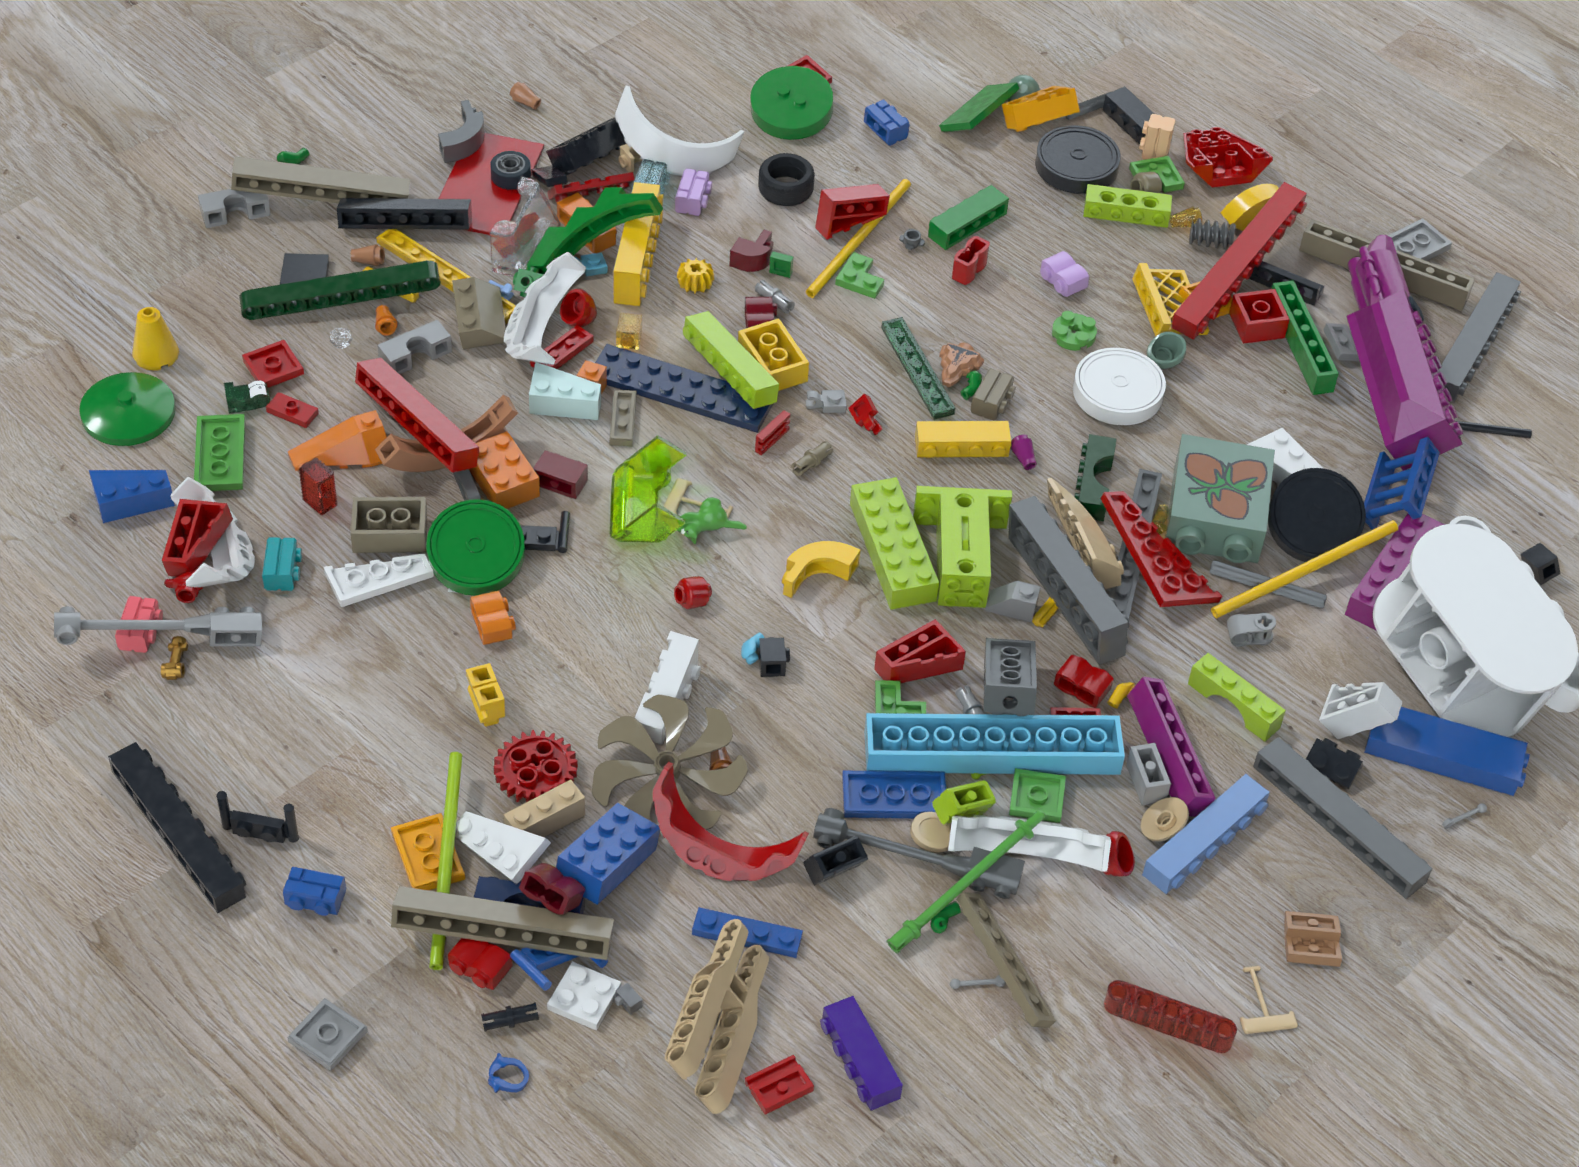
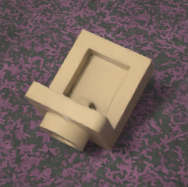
[618,144,642,173]

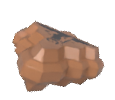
[939,342,984,387]

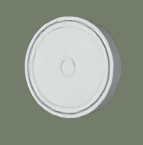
[1073,348,1166,425]

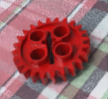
[493,730,578,802]

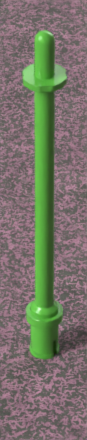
[886,810,1045,954]

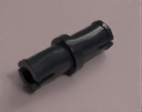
[481,1002,539,1032]

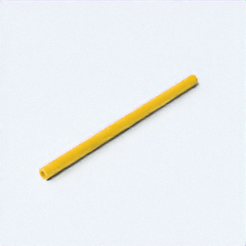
[806,179,911,298]
[1211,520,1398,619]

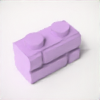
[675,168,712,216]

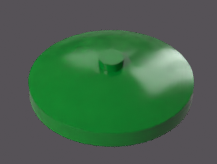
[79,372,176,446]

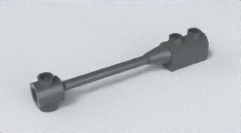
[813,808,1025,899]

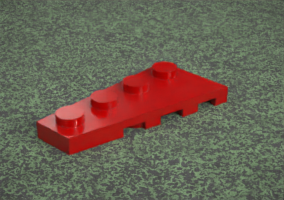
[547,172,635,202]

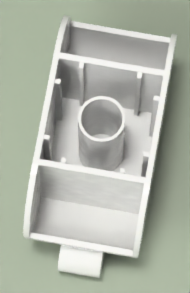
[1373,515,1579,737]

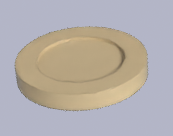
[910,812,952,853]

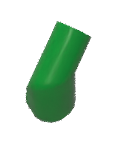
[960,370,982,400]

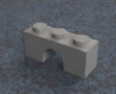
[198,189,270,228]
[377,320,452,374]

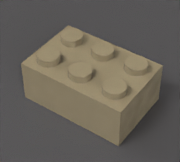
[350,497,427,553]

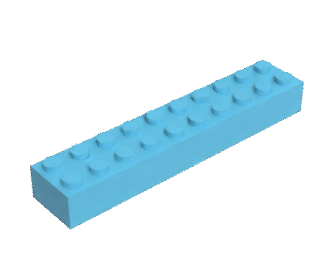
[864,713,1125,775]

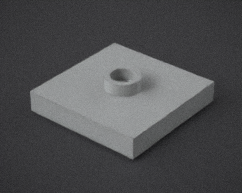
[287,998,368,1071]

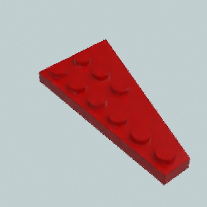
[1100,491,1223,607]

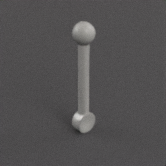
[1442,803,1487,829]
[950,975,1006,989]

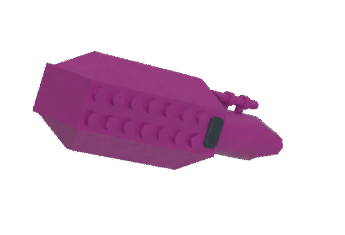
[1346,235,1463,471]

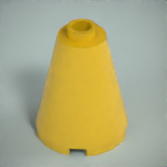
[132,307,179,371]

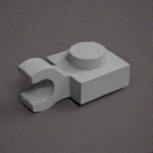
[805,390,847,413]

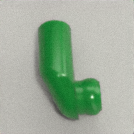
[277,147,310,164]
[930,901,961,934]

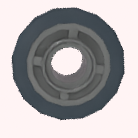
[490,151,531,190]

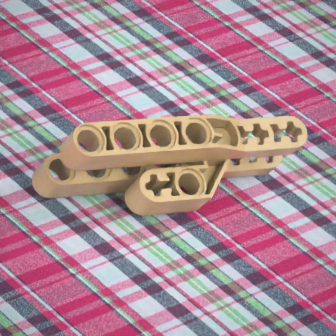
[665,919,769,1114]

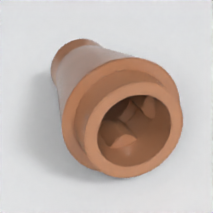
[510,82,541,110]
[350,244,385,266]

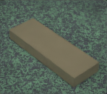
[609,390,636,447]

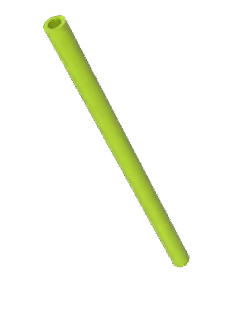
[429,752,463,970]

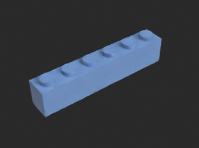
[1142,774,1270,894]

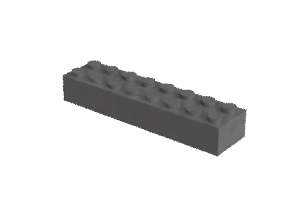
[1008,496,1129,665]

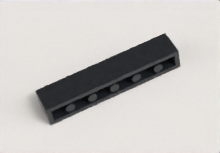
[337,198,472,230]

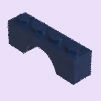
[474,876,585,914]

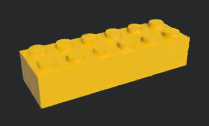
[613,182,664,306]

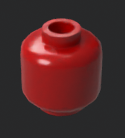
[674,576,712,609]

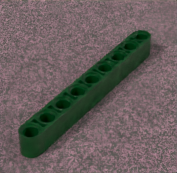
[239,261,441,320]

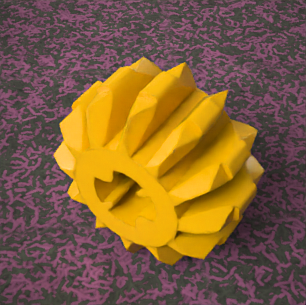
[677,258,714,294]

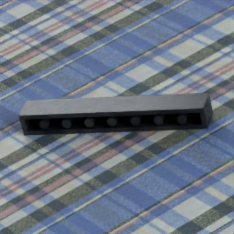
[108,742,246,914]

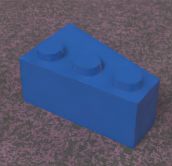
[89,470,175,523]

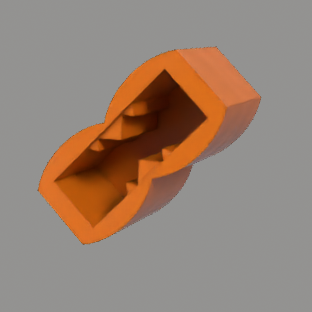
[470,591,516,645]

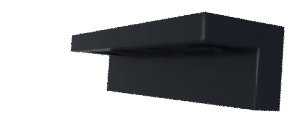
[1249,261,1324,306]

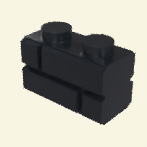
[803,836,868,886]

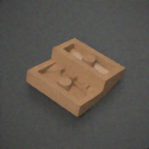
[1284,911,1342,967]

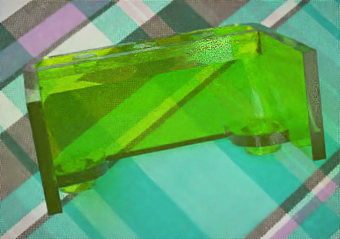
[610,435,686,543]

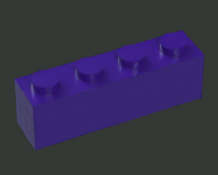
[820,996,903,1111]

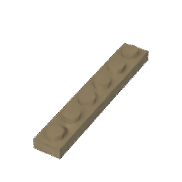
[956,892,1056,1028]

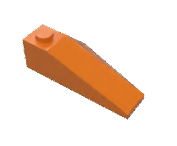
[288,410,387,471]

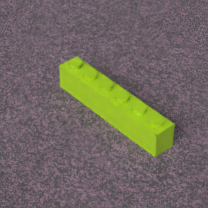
[683,311,779,409]

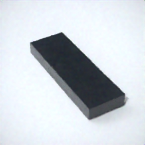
[531,165,568,187]

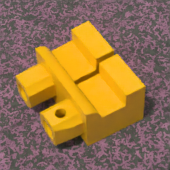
[466,663,505,727]

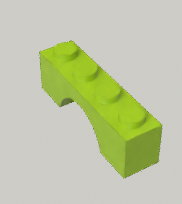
[1188,653,1286,742]

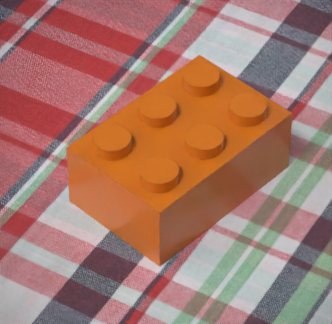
[469,431,540,509]

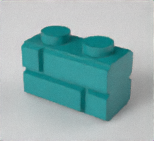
[262,537,302,591]

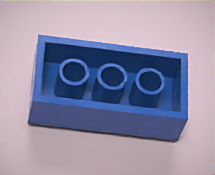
[556,803,660,905]

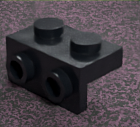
[1306,738,1363,789]

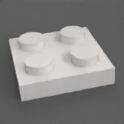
[547,961,621,1031]

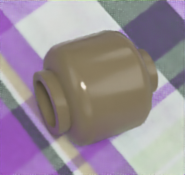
[1130,171,1162,193]

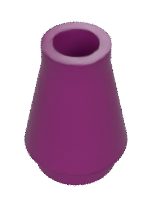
[1010,434,1037,470]

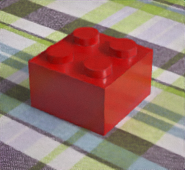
[1229,289,1290,344]

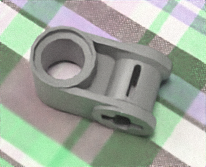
[1226,613,1276,647]

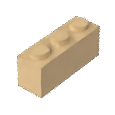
[503,780,585,837]

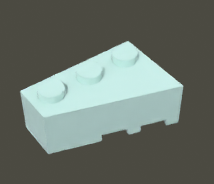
[529,362,601,420]

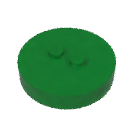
[750,66,833,140]
[426,499,525,596]

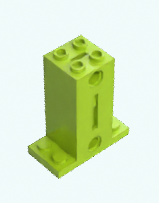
[913,486,1012,608]

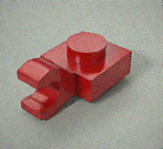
[848,393,883,435]

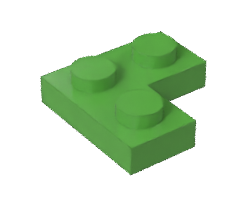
[1129,156,1185,192]
[835,252,884,299]
[875,680,926,714]

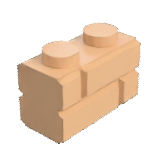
[1139,114,1175,159]

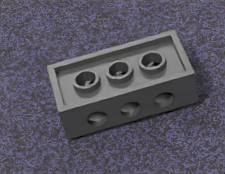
[984,638,1037,716]

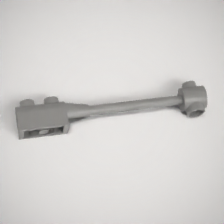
[54,606,262,646]

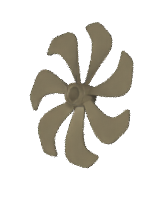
[592,694,748,837]

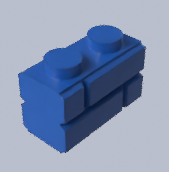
[864,99,910,146]
[283,867,346,916]

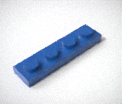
[692,907,803,958]

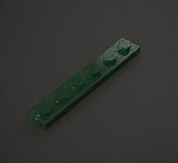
[881,317,956,420]

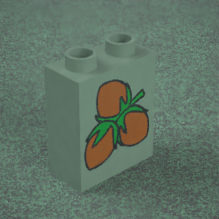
[1165,434,1275,563]

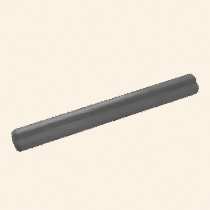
[1210,560,1327,608]

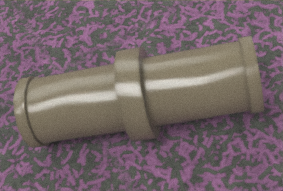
[791,441,833,476]

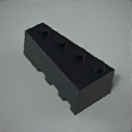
[546,117,626,175]

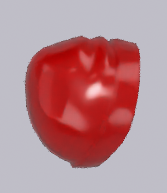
[560,289,597,327]
[1102,831,1135,877]

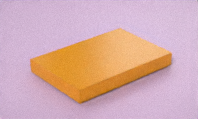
[391,813,465,891]

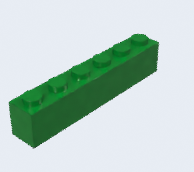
[1272,280,1339,395]

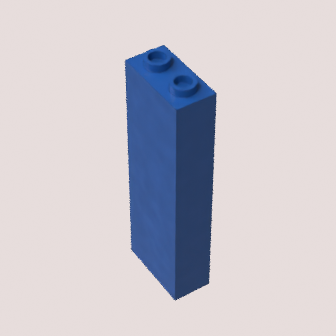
[1364,707,1530,796]

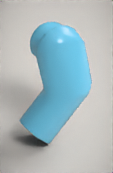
[741,632,765,664]

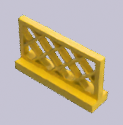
[1132,263,1210,337]

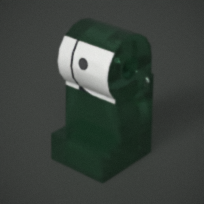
[224,381,270,414]

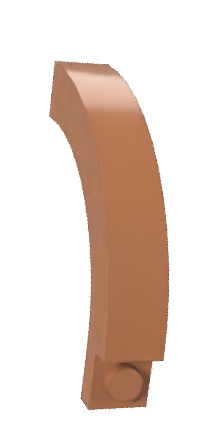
[375,395,518,472]

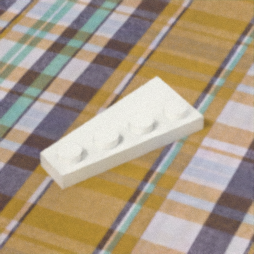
[324,554,434,607]
[455,811,551,885]

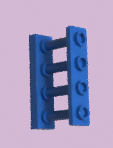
[1364,437,1440,530]

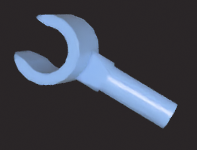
[489,280,514,301]

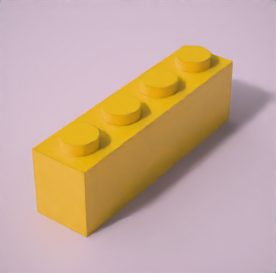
[915,421,1011,458]

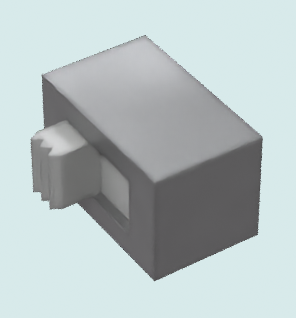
[615,983,643,1015]

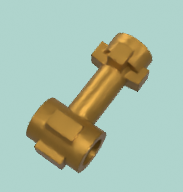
[161,636,188,680]

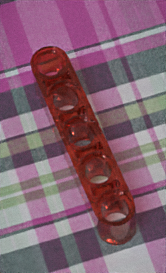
[1104,980,1237,1053]

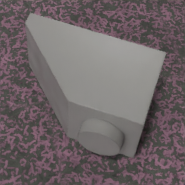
[985,581,1041,623]

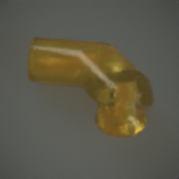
[1152,504,1169,534]

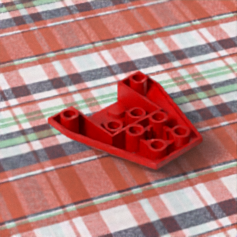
[1183,127,1273,188]

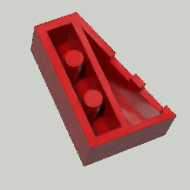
[815,184,890,240]

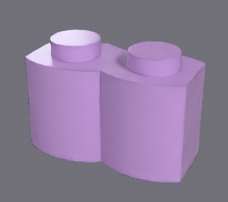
[1040,251,1089,297]

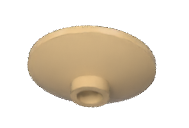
[1141,797,1189,841]

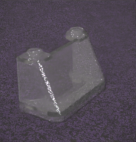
[490,177,561,277]

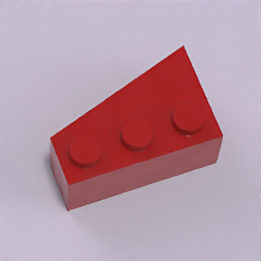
[161,499,233,577]
[874,619,966,684]

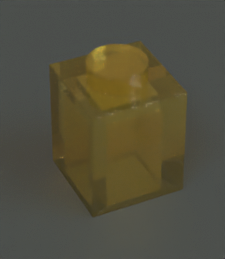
[616,313,642,350]

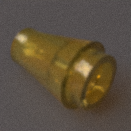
[1169,206,1202,228]

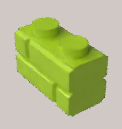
[932,780,996,825]

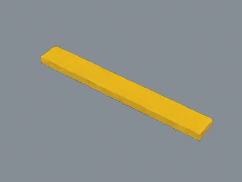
[376,229,516,325]

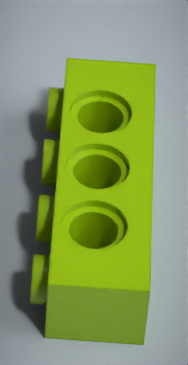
[1083,184,1172,228]

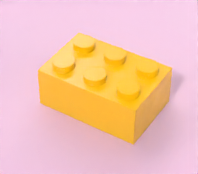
[738,318,809,391]

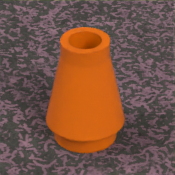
[375,305,398,336]

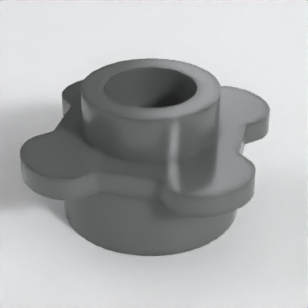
[899,229,925,250]

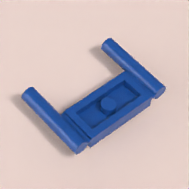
[510,948,608,991]

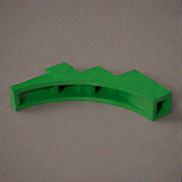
[526,187,664,274]

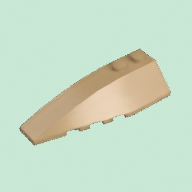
[1047,478,1124,589]

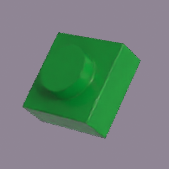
[769,251,794,278]

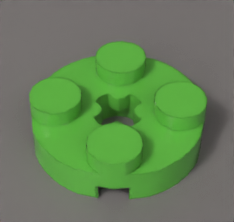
[1052,311,1097,351]

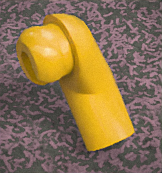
[1107,682,1135,709]

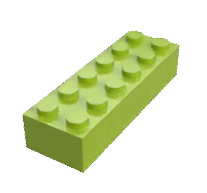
[850,477,939,610]

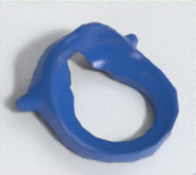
[488,1053,529,1093]

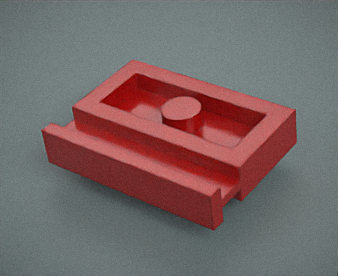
[745,1055,814,1115]

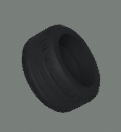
[758,153,815,206]

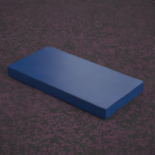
[842,770,946,819]

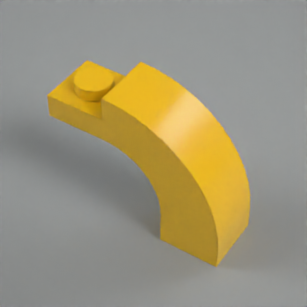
[1220,184,1279,231]
[782,541,861,598]

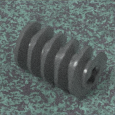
[1189,218,1236,250]

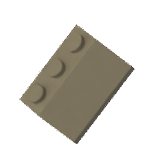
[452,277,506,349]

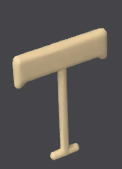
[662,478,733,518]
[1240,966,1298,1034]

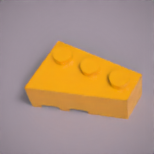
[1002,86,1080,132]

